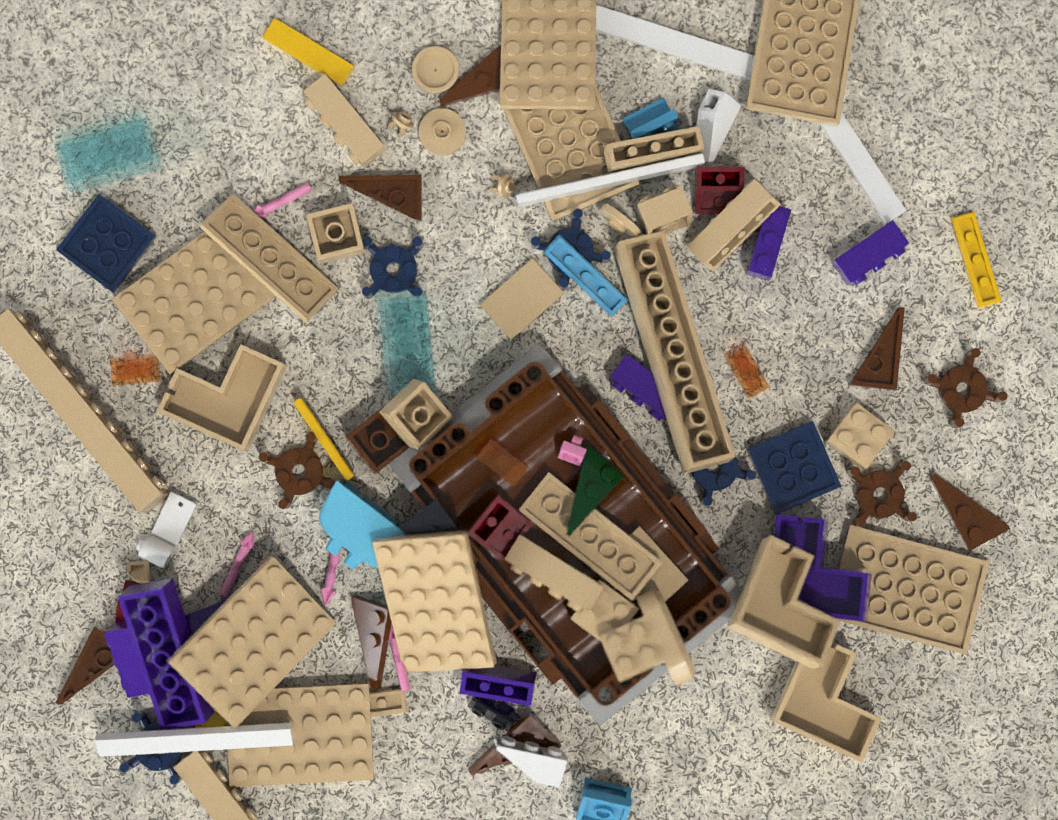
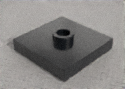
[399,498,463,536]

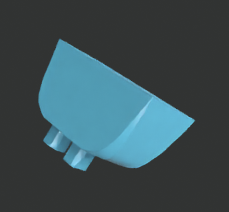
[319,479,406,569]

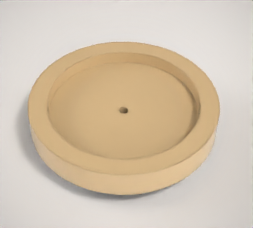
[412,46,459,94]
[419,108,466,156]
[600,204,642,238]

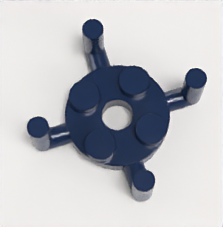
[531,209,611,291]
[362,236,424,299]
[675,427,756,506]
[119,711,195,785]

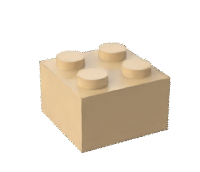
[637,186,693,235]
[306,203,366,264]
[379,379,453,450]
[824,402,895,470]
[571,580,638,642]

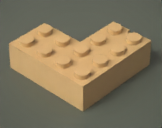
[156,344,287,452]
[726,535,840,669]
[770,642,882,763]

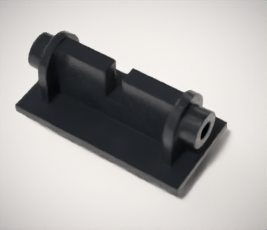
[468,696,519,731]

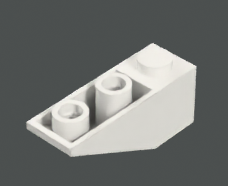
[696,89,741,167]
[494,736,567,787]

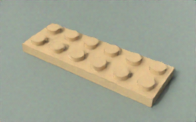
[200,194,338,323]
[519,472,663,601]

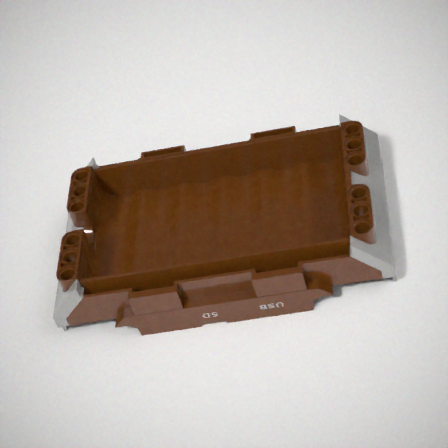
[389,344,741,726]

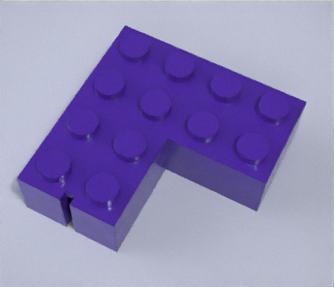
[774,514,872,622]

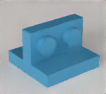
[622,98,681,139]
[576,778,632,820]

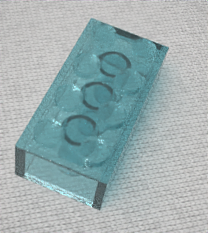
[54,118,163,194]
[379,295,437,397]

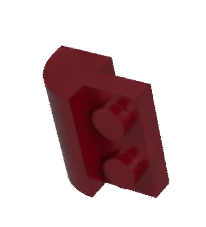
[695,167,745,214]
[467,495,533,562]

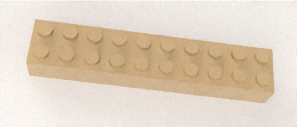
[614,230,736,474]
[0,309,169,513]

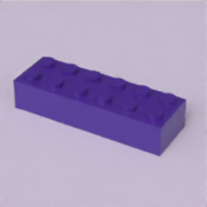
[118,578,215,730]

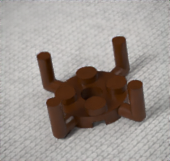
[923,348,1008,428]
[259,432,336,509]
[847,461,917,527]

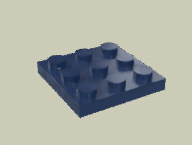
[56,194,157,293]
[747,421,842,515]

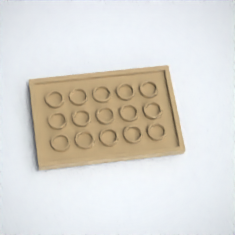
[500,0,596,110]
[745,0,860,127]
[497,84,639,222]
[111,232,276,376]
[837,525,990,655]
[372,531,497,672]
[167,556,336,728]
[226,683,374,787]

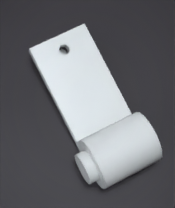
[136,491,197,569]

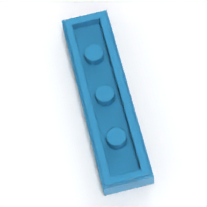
[543,234,628,317]

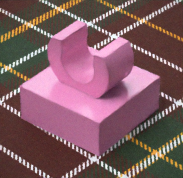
[558,435,587,466]

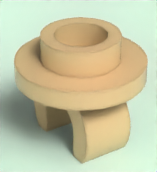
[388,111,414,138]
[489,174,515,198]

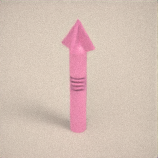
[253,182,312,219]
[219,531,255,597]
[320,550,341,606]
[389,623,411,692]

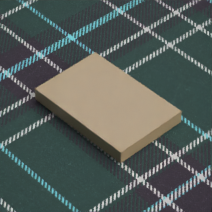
[480,258,564,341]
[629,526,688,601]

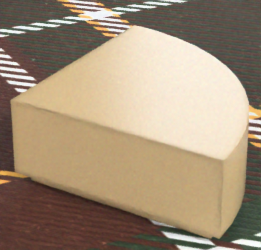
[126,560,151,584]

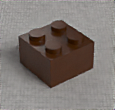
[345,407,409,474]

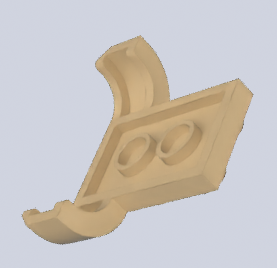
[599,589,696,687]

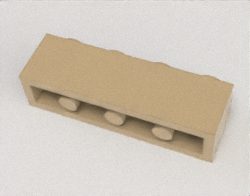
[303,74,386,168]
[604,126,705,174]
[687,179,781,271]
[505,535,604,613]
[173,750,258,820]

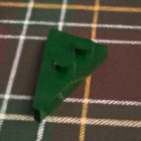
[566,446,624,536]

